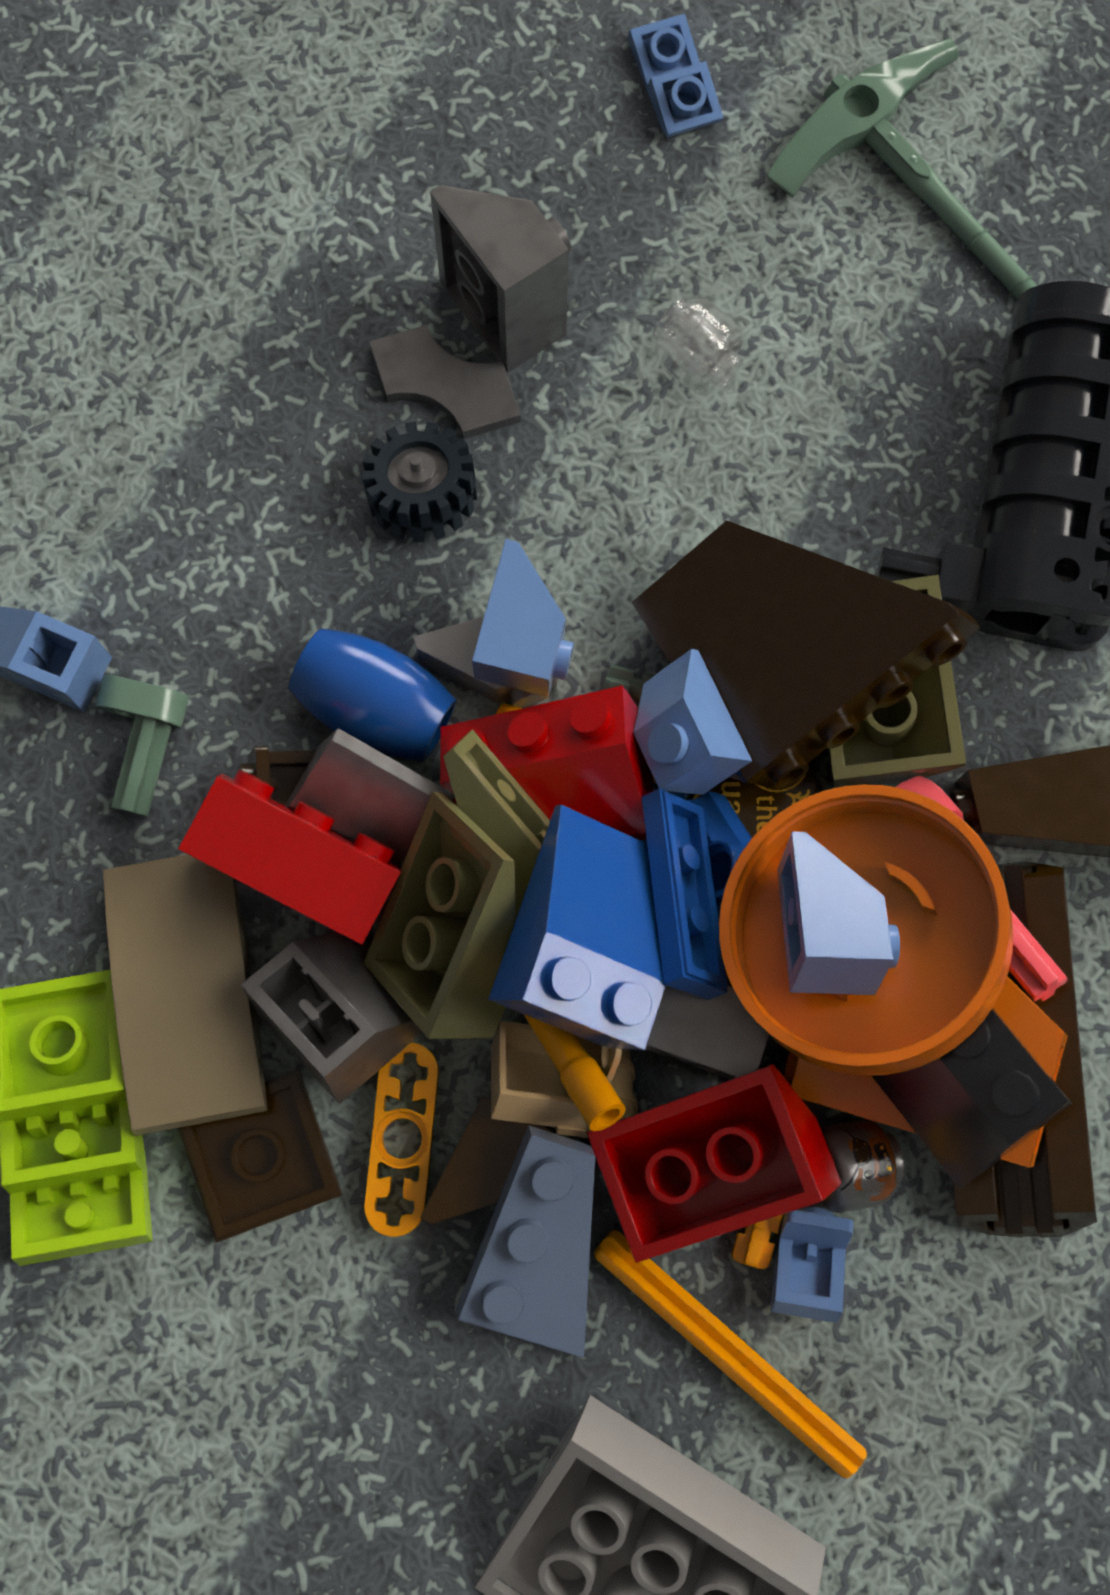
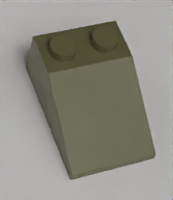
[363,791,516,1039]

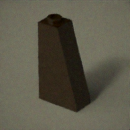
[949,745,1110,858]

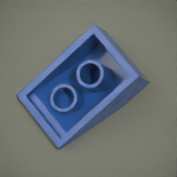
[488,805,666,1050]

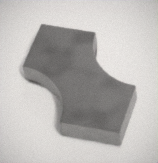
[369,325,521,439]

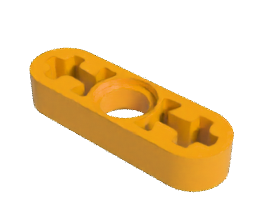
[364,1042,439,1237]

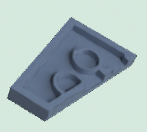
[456,1125,595,1358]

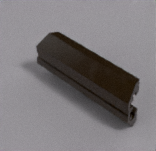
[953,861,1097,1238]

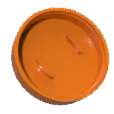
[719,784,1013,1076]

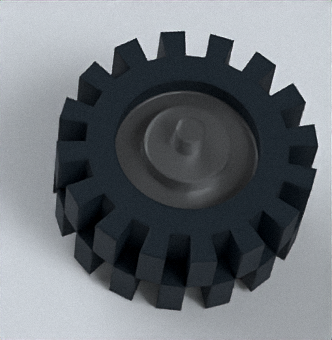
[361,421,478,542]

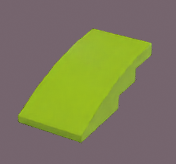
[0,969,153,1266]

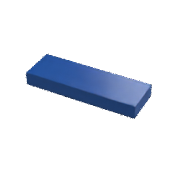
[642,788,728,1000]

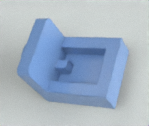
[770,1207,853,1323]

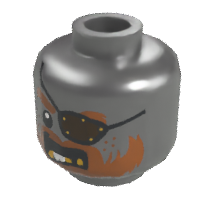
[820,1119,904,1213]

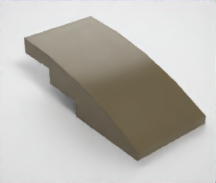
[103,854,267,1136]

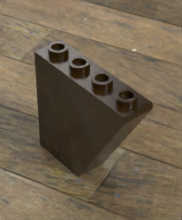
[631,520,980,790]

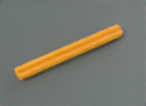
[594,1230,867,1479]

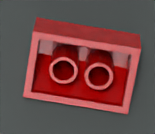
[440,685,653,840]
[178,769,401,945]
[587,1064,842,1263]

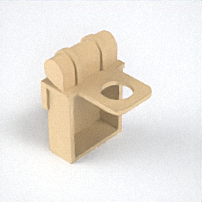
[491,1021,638,1138]

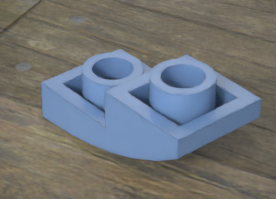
[627,13,723,138]

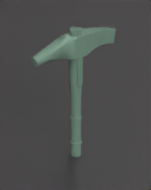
[766,38,1038,300]

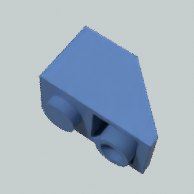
[0,606,112,713]

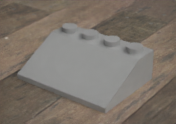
[475,1395,826,1595]

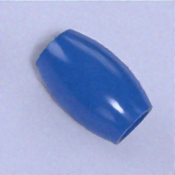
[288,628,457,762]

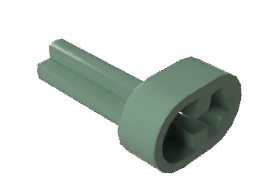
[95,675,189,817]

